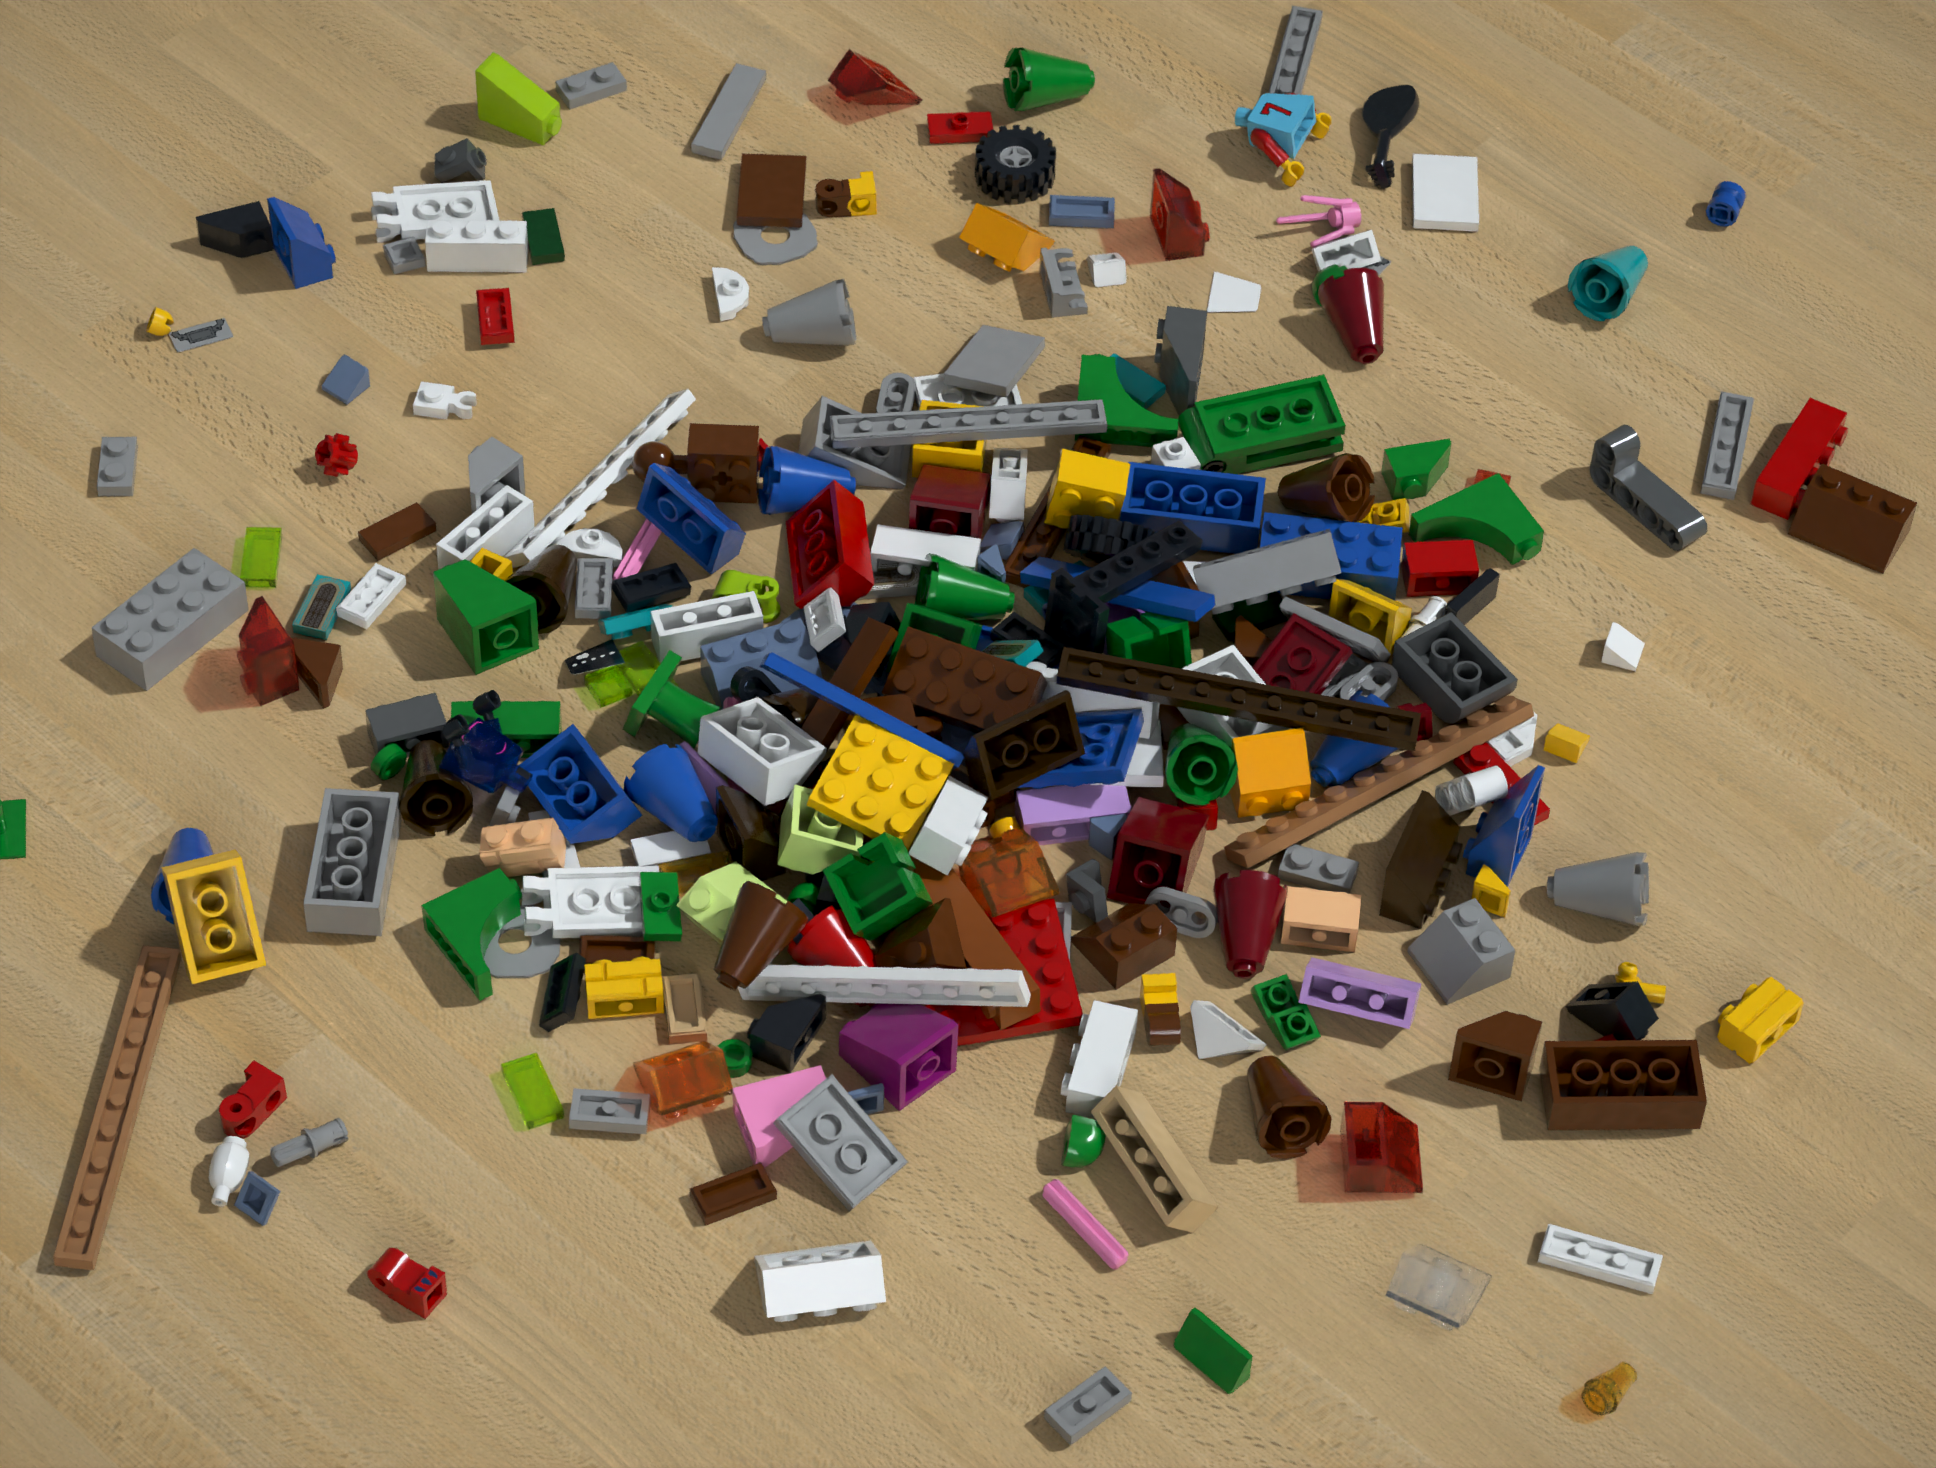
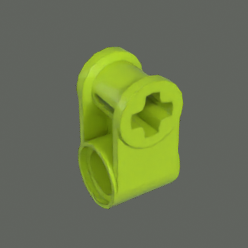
[711,570,781,623]

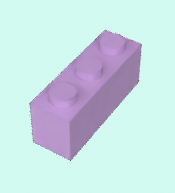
[1015,784,1132,847]
[1298,957,1422,1029]

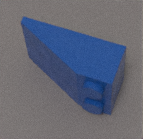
[1463,765,1545,887]

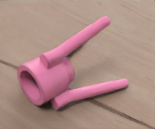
[1276,195,1361,247]

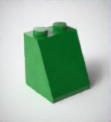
[433,559,539,675]

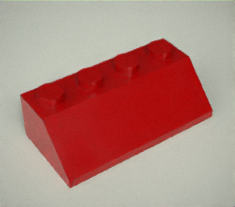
[786,480,874,609]

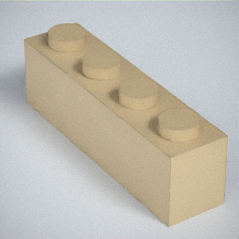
[1091,1086,1219,1233]

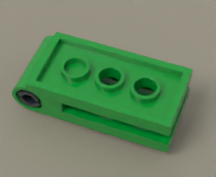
[1178,374,1346,474]

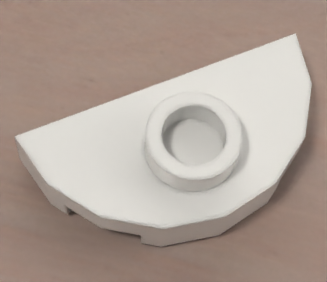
[712,267,749,322]
[557,528,623,567]

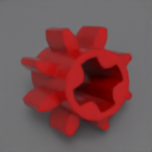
[315,433,358,477]

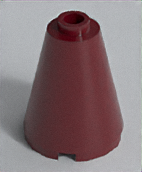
[1318,268,1384,364]
[1213,870,1288,979]

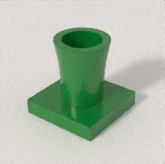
[622,650,721,749]

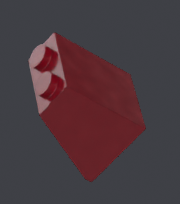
[909,464,992,539]
[1107,797,1209,907]

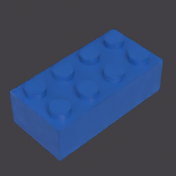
[1120,462,1266,554]
[1260,512,1403,600]

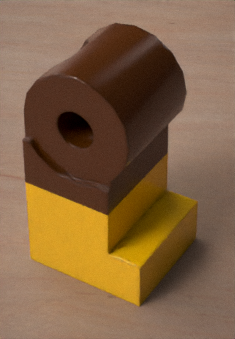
[815,171,877,217]
[1139,973,1181,1046]

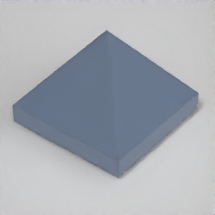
[234,1171,281,1226]

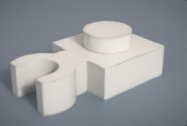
[413,381,477,419]

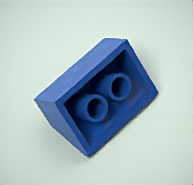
[637,463,746,575]
[515,724,643,844]

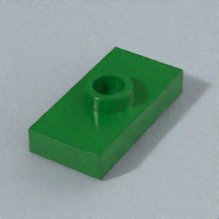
[639,872,682,941]

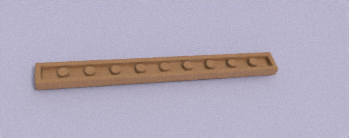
[1224,696,1534,869]
[53,945,181,1270]

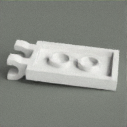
[371,180,500,243]
[521,866,659,938]

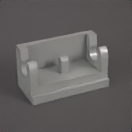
[1039,248,1088,318]

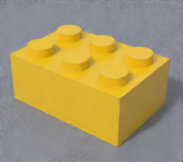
[161,849,266,984]

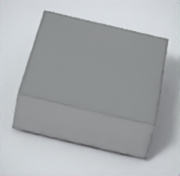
[383,237,425,275]

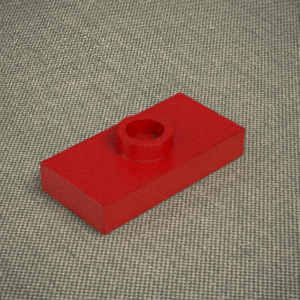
[927,111,993,144]
[476,288,515,345]

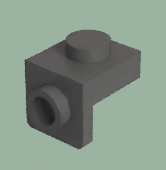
[434,138,487,183]
[1066,859,1108,923]

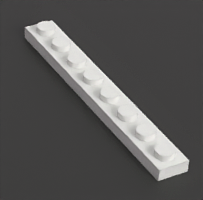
[504,389,696,568]
[738,964,1031,1007]

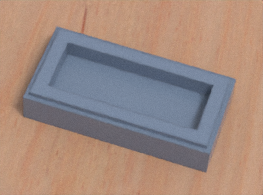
[1049,195,1115,228]

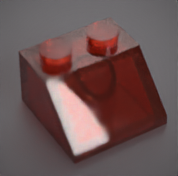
[1150,168,1210,261]
[237,596,299,706]

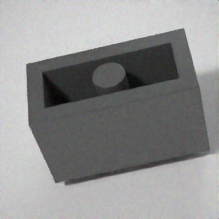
[365,693,449,758]

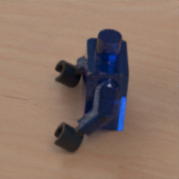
[439,690,533,793]

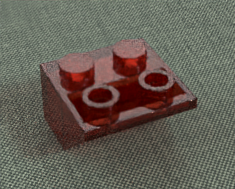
[1340,1102,1423,1193]

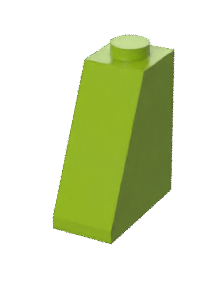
[475,52,562,146]

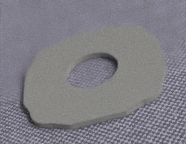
[733,213,817,265]
[484,905,560,978]

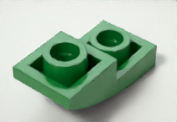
[1250,974,1321,1051]

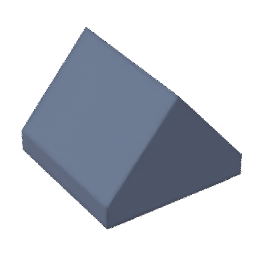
[1088,814,1127,860]

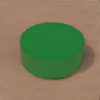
[371,744,407,780]
[714,1039,752,1078]

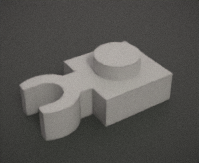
[489,775,525,826]

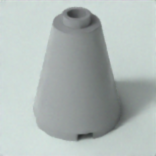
[762,279,856,346]
[1547,852,1649,926]

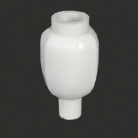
[209,1136,249,1207]

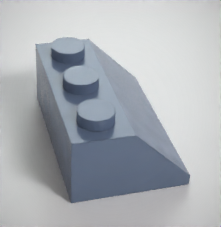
[700,618,823,710]

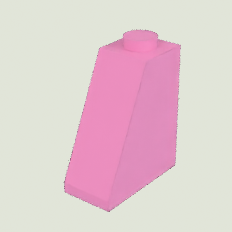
[732,1065,826,1168]

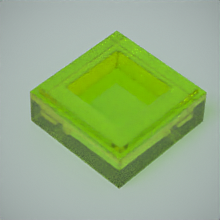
[584,665,632,708]

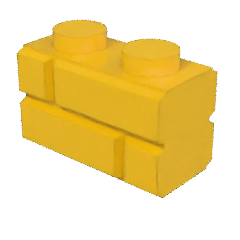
[584,957,664,1019]
[1717,977,1804,1064]

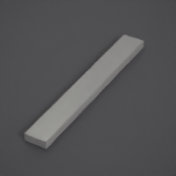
[829,400,1107,449]

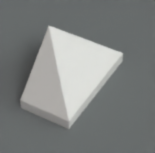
[1311,230,1381,272]
[1190,1000,1266,1059]

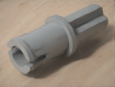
[270,1118,348,1167]

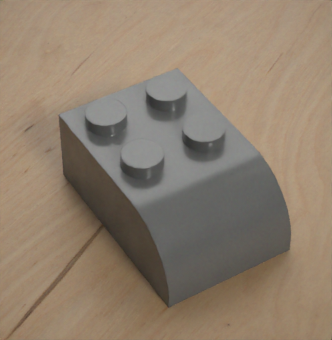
[1392,612,1518,723]

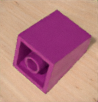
[839,1003,958,1111]

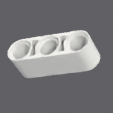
[1435,766,1508,815]

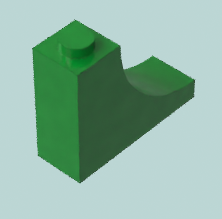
[1074,354,1179,447]
[1409,473,1544,565]
[421,868,522,1001]

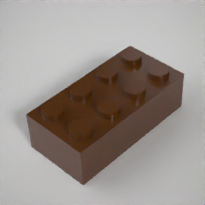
[882,626,1048,733]
[1539,1040,1707,1130]

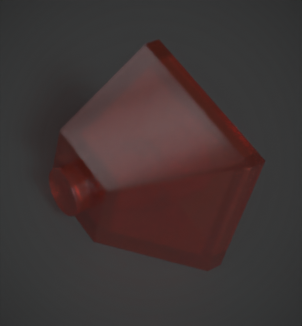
[828,49,923,105]

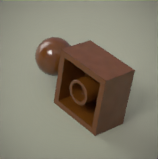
[632,423,759,504]

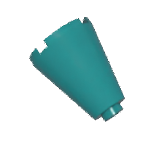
[1567,245,1648,321]

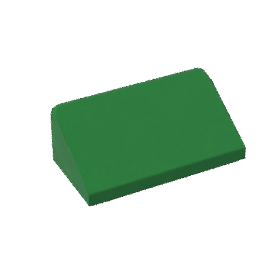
[1174,1307,1253,1394]

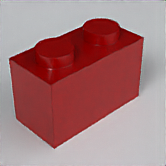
[1401,540,1479,597]

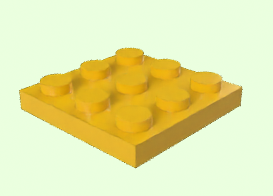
[806,714,954,851]

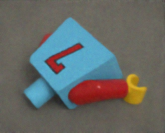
[1235,93,1332,187]

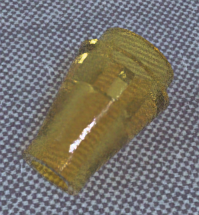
[1582,1362,1637,1416]

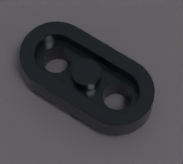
[730,666,781,703]

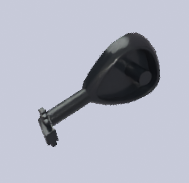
[1362,85,1420,189]

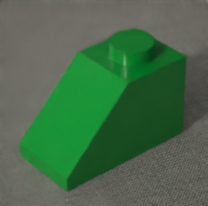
[1381,438,1452,500]

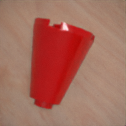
[787,905,877,1008]

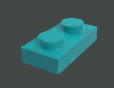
[598,604,672,640]

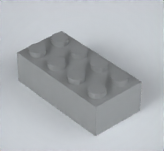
[1193,529,1342,615]
[92,548,248,691]
[304,788,402,936]

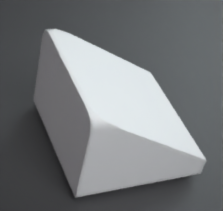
[1087,252,1127,287]
[1601,622,1645,672]

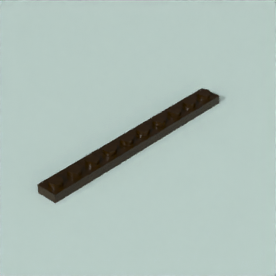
[1056,647,1421,751]

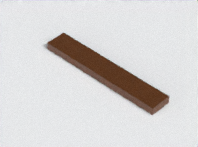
[1004,435,1111,588]
[760,617,899,817]

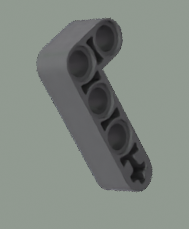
[1590,424,1707,551]

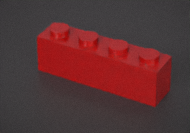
[1751,398,1848,520]

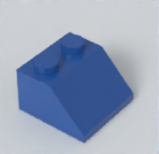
[267,197,336,289]

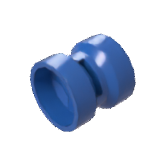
[1706,181,1746,227]

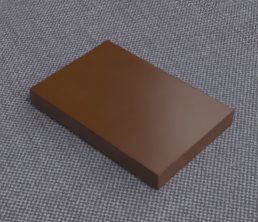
[737,153,806,228]

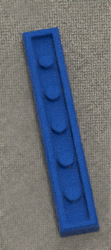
[1020,557,1216,622]
[759,652,964,769]

